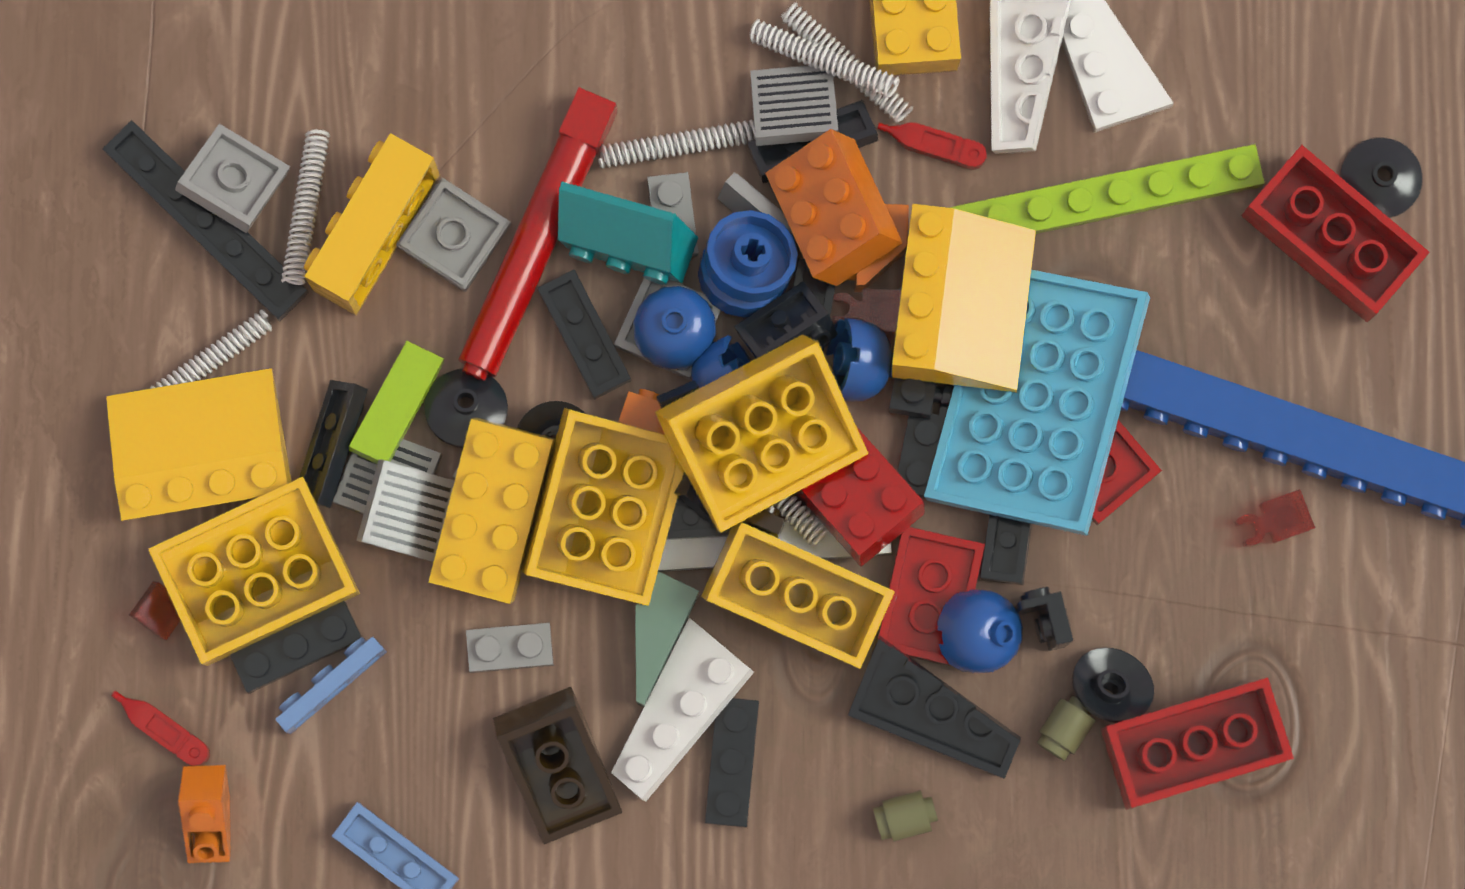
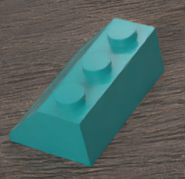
[558,182,699,285]

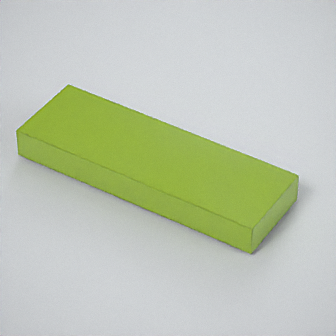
[349,341,444,464]

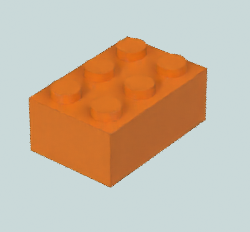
[765,129,903,286]

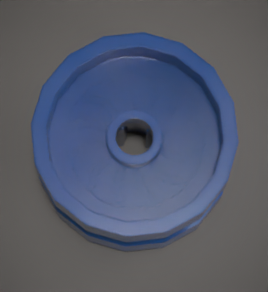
[698,210,798,318]

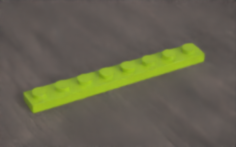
[949,144,1265,234]

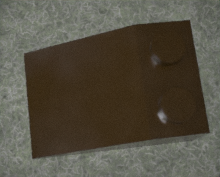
[493,686,622,845]

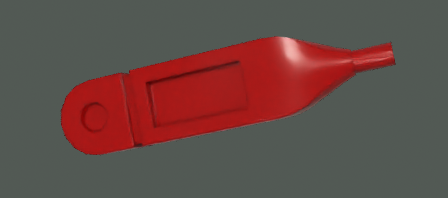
[877,122,987,170]
[111,690,210,766]

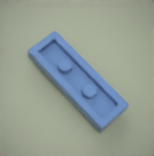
[275,636,387,734]
[332,802,460,889]

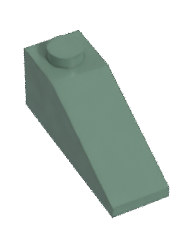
[635,571,699,707]

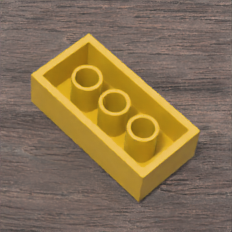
[870,0,961,76]
[304,133,440,315]
[428,418,556,604]
[701,522,895,669]

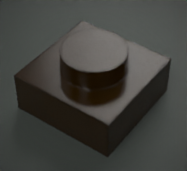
[742,506,785,539]

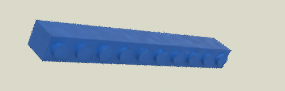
[1120,350,1465,529]

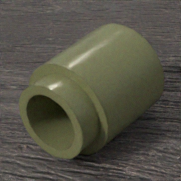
[1037,696,1096,761]
[873,790,938,842]

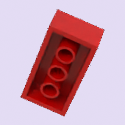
[1241,145,1430,323]
[796,426,925,567]
[1100,677,1294,810]

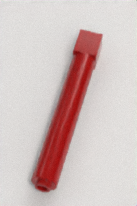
[458,87,618,381]

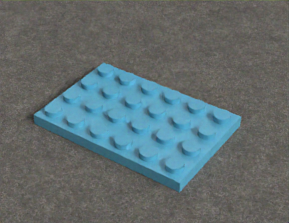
[924,270,1150,536]

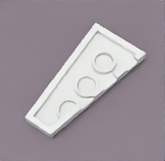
[990,0,1071,154]
[1062,0,1174,132]
[611,618,754,801]

